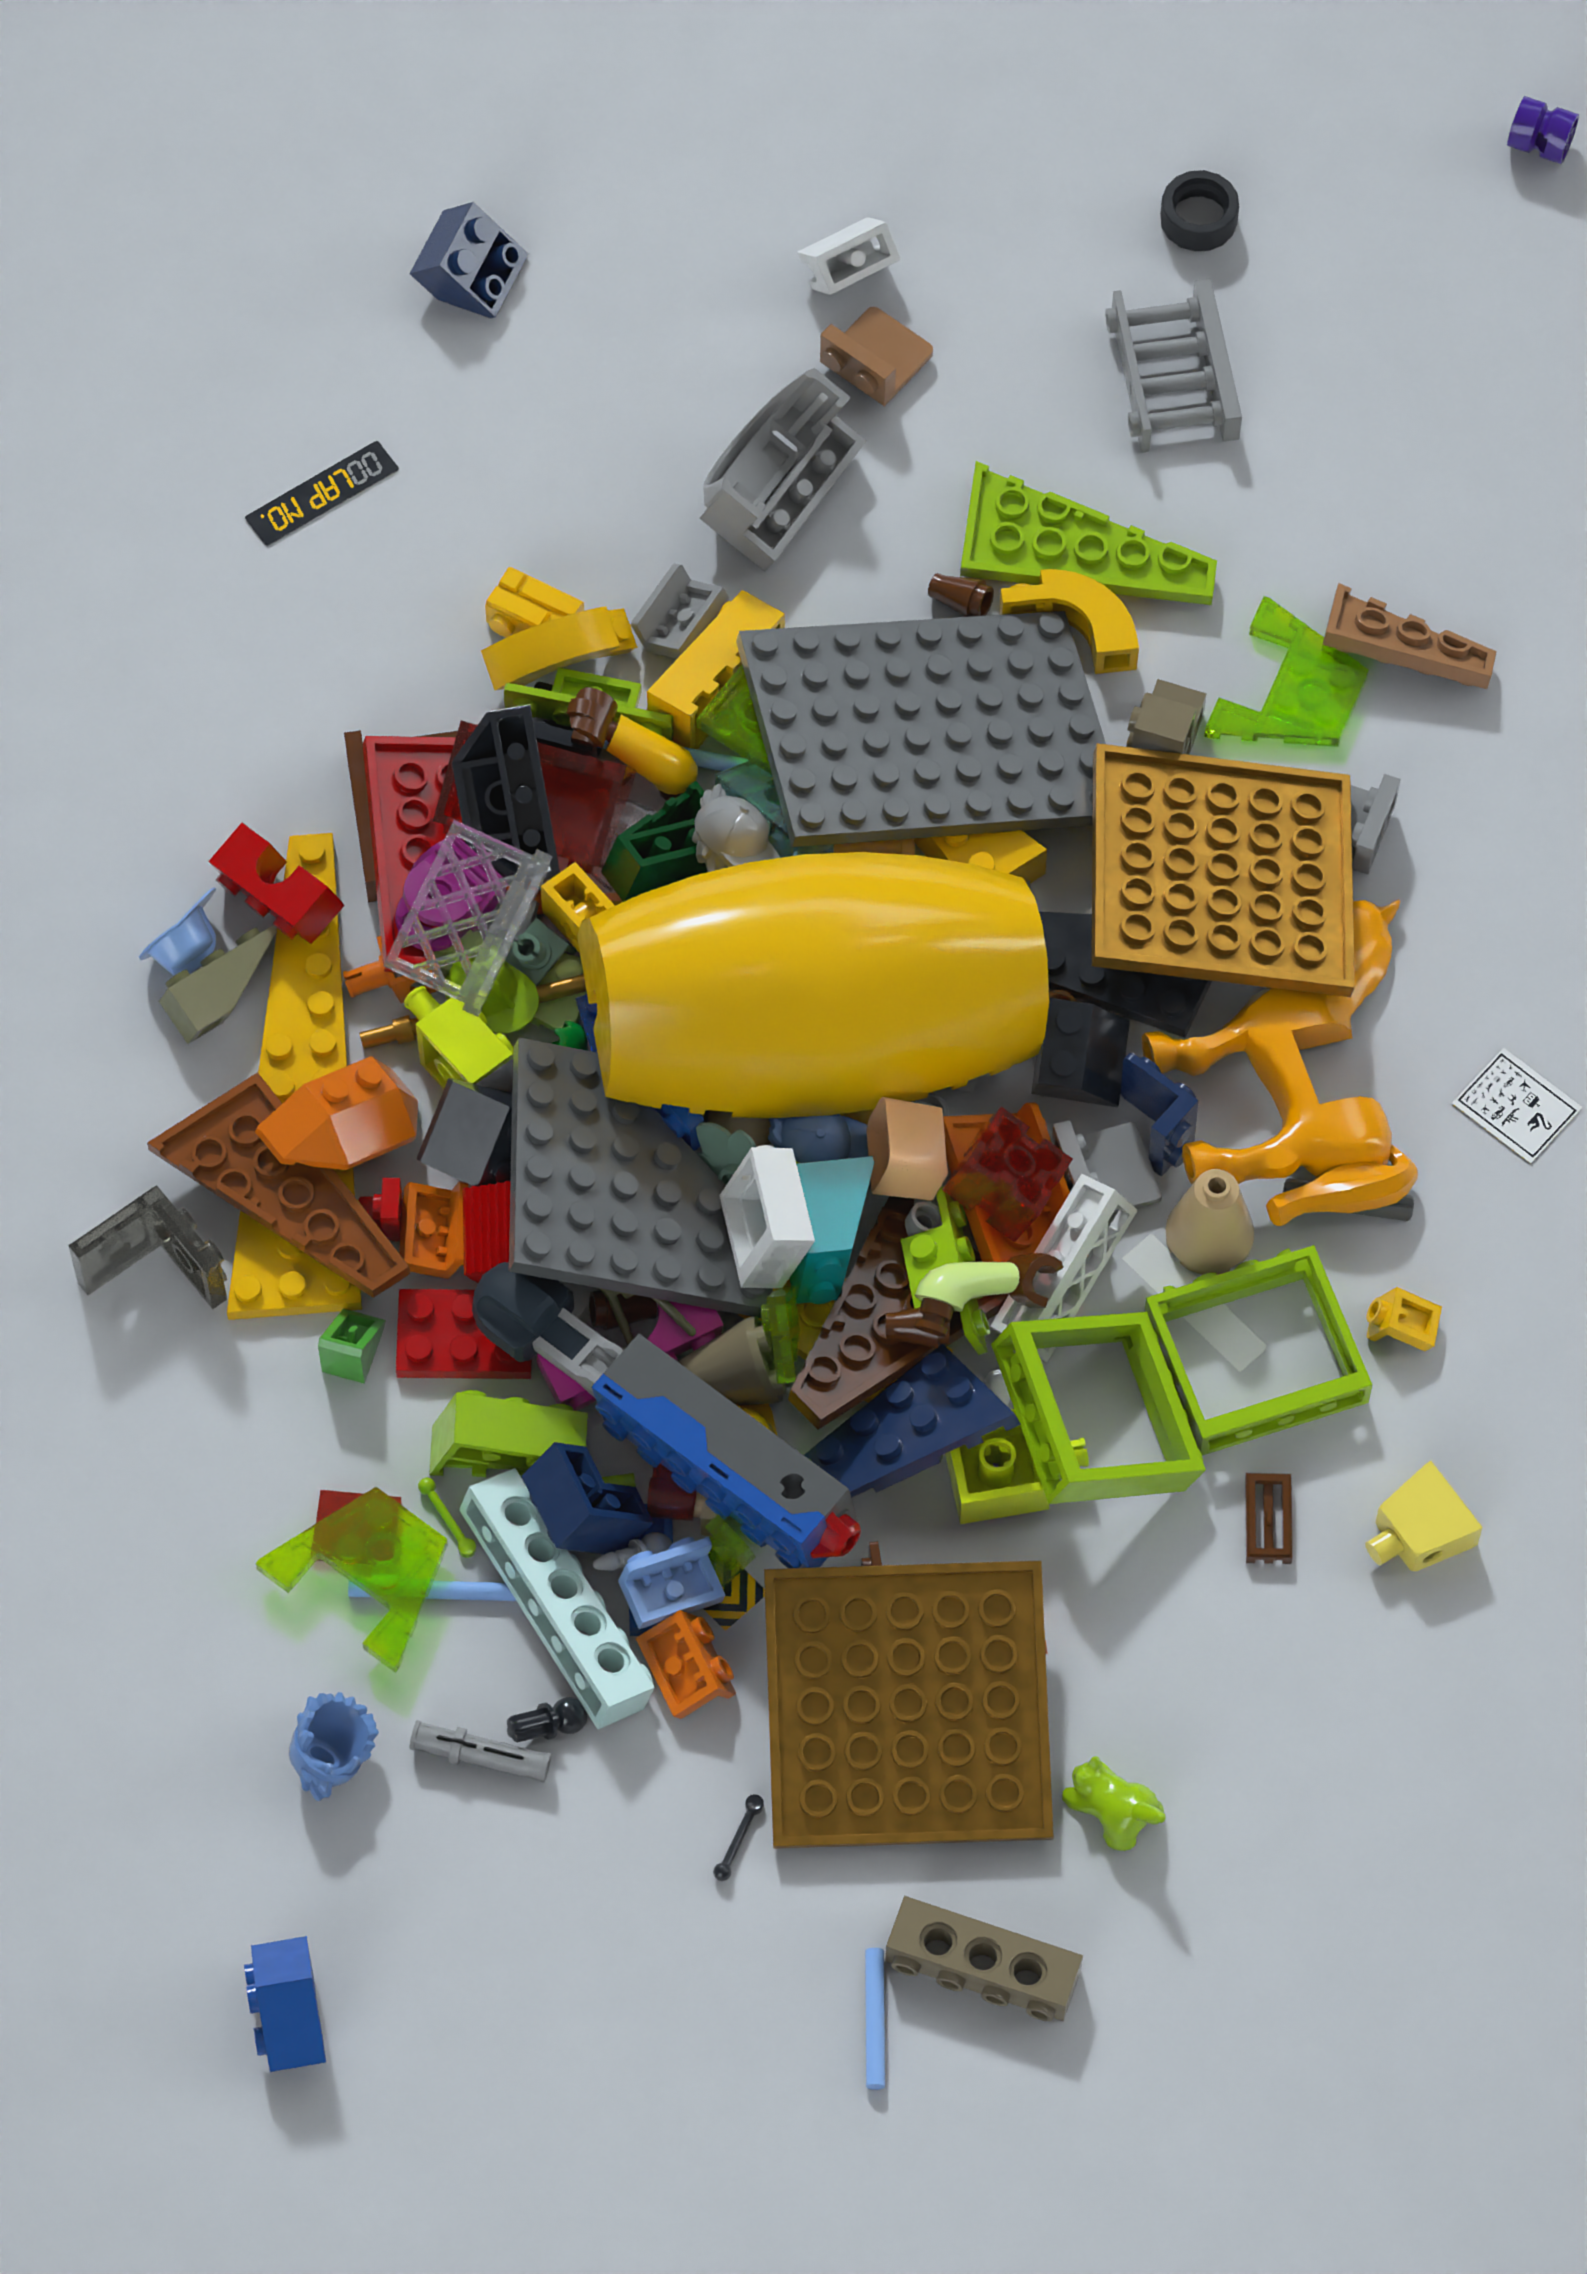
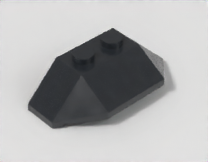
[452,704,560,885]

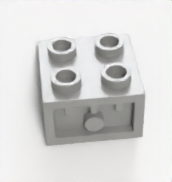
[1351,774,1401,875]
[1052,1120,1162,1215]

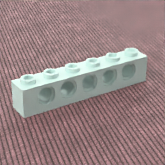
[459,1468,655,1729]

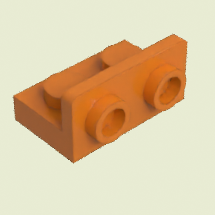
[635,1610,736,1719]

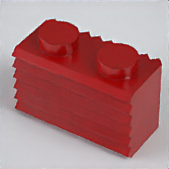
[463,1181,511,1283]

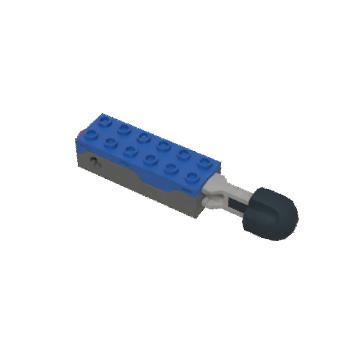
[472,1262,861,1568]

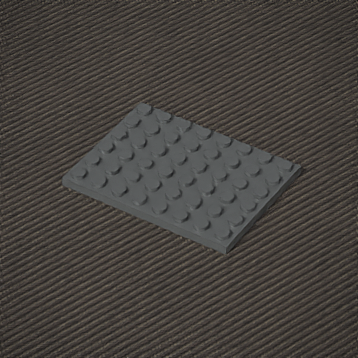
[736,611,1106,847]

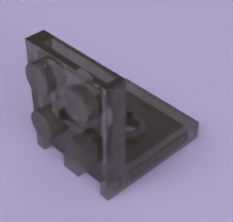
[68,1185,228,1309]

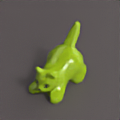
[1062,1756,1166,1851]

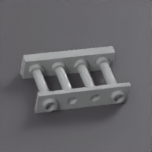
[1105,278,1242,453]

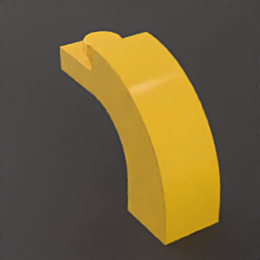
[999,569,1139,674]
[481,606,638,691]

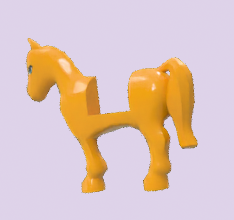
[1142,899,1418,1226]

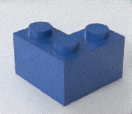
[244,1936,326,2072]

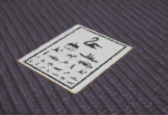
[1452,1048,1583,1164]

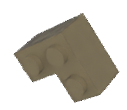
[1126,679,1207,755]

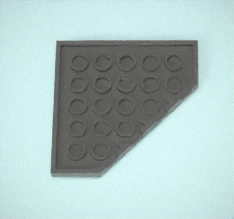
[509,1037,773,1319]

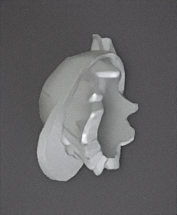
[692,784,780,872]

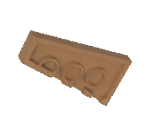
[1322,583,1497,689]

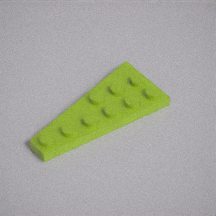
[960,461,1217,605]

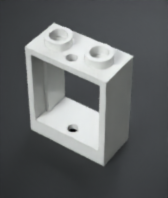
[720,1145,815,1288]

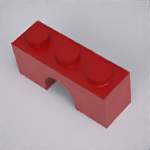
[208,822,345,945]

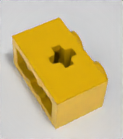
[541,862,615,953]

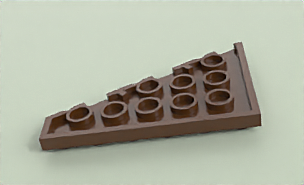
[788,1196,1009,1430]

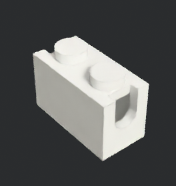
[797,217,901,295]

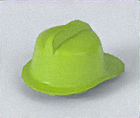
[443,949,539,1034]

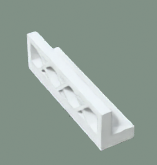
[990,1173,1138,1363]

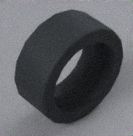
[1160,170,1239,251]

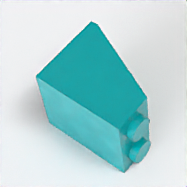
[789,1156,874,1304]

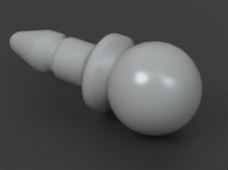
[593,1532,672,1571]

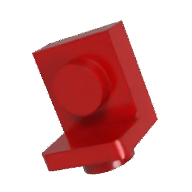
[358,1178,403,1241]

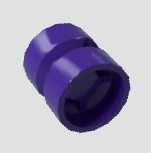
[1507,96,1579,164]

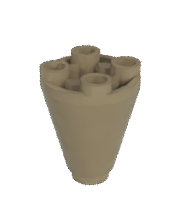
[677,1316,791,1405]

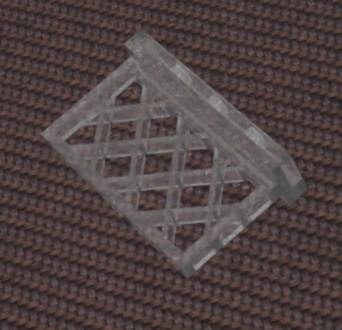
[384,820,553,1017]

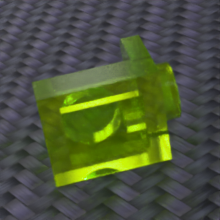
[705,1514,756,1587]

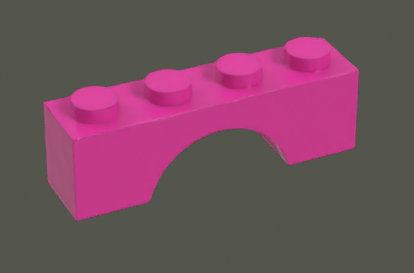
[537,1301,723,1411]

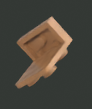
[820,307,933,407]

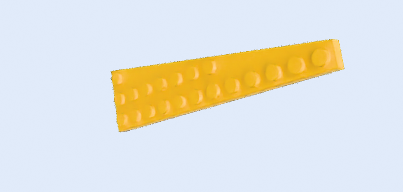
[227,833,362,1320]

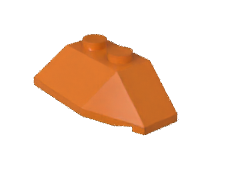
[255,1056,418,1170]

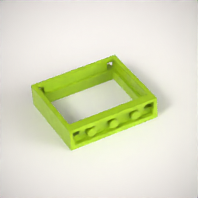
[1144,1245,1373,1456]
[991,1312,1206,1504]

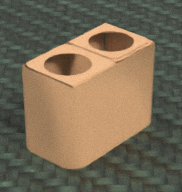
[867,1097,948,1201]

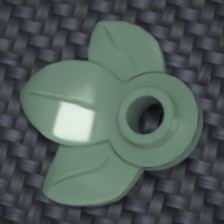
[696,1122,757,1185]

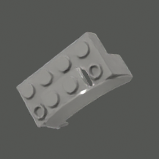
[699,368,867,571]

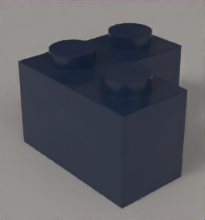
[522,1442,653,1554]

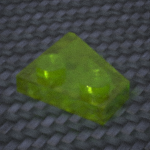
[761,1286,800,1384]

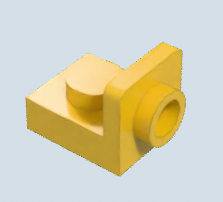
[1366,1287,1442,1351]

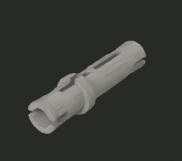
[409,1720,551,1783]

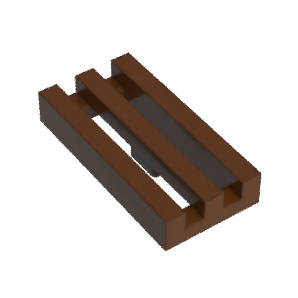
[1245,1473,1292,1564]

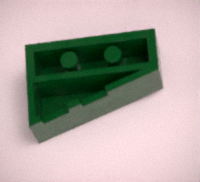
[601,781,708,902]

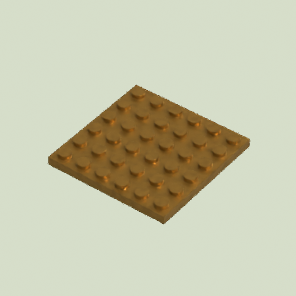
[1092,743,1355,997]
[764,1561,1054,1849]

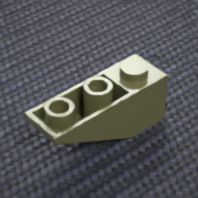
[158,925,277,1044]

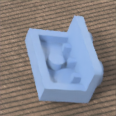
[618,1537,726,1629]

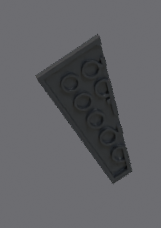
[1039,911,1212,1038]

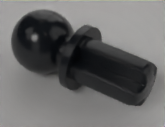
[506,1697,587,1743]

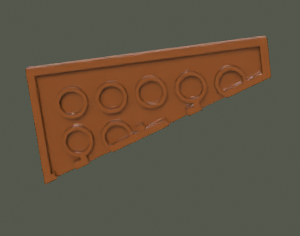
[147,1072,410,1298]

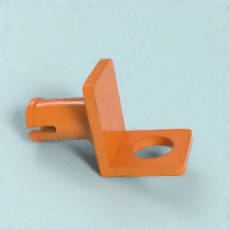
[343,936,445,1004]

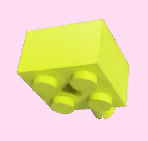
[404,986,513,1089]
[945,1409,1089,1525]

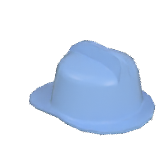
[139,887,216,976]

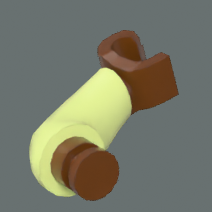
[914,1253,1064,1337]

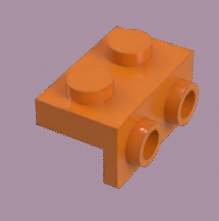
[399,1181,468,1279]

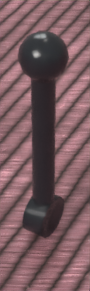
[713,1794,764,1881]

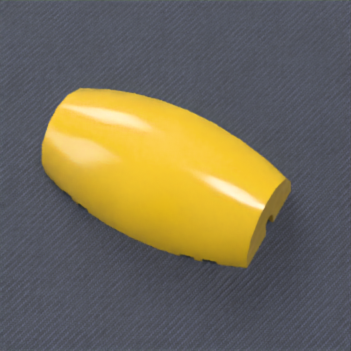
[577,852,1049,1118]

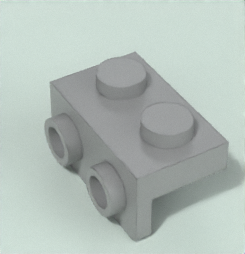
[631,563,730,659]

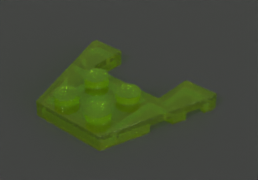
[1204,596,1369,747]
[255,1487,448,1673]

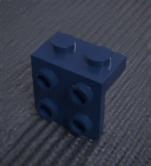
[1121,1052,1199,1177]

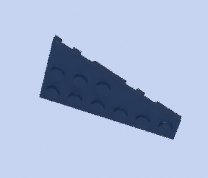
[738,1344,1021,1548]

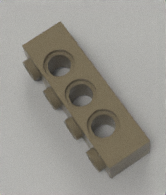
[885,1895,1083,2021]

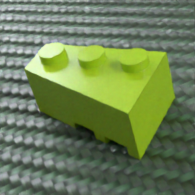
[429,1390,588,1478]

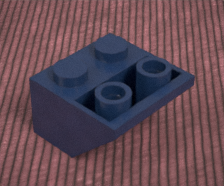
[409,202,529,319]

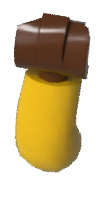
[566,687,698,800]

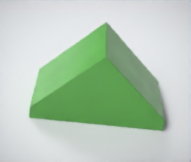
[318,1308,386,1384]

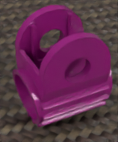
[395,836,509,951]

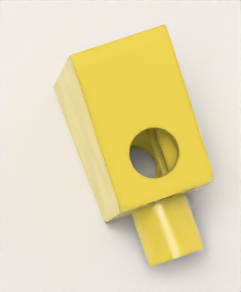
[1365,1461,1483,1571]

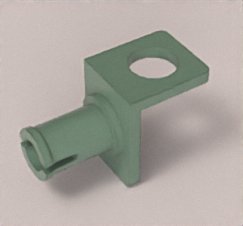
[503,918,577,986]

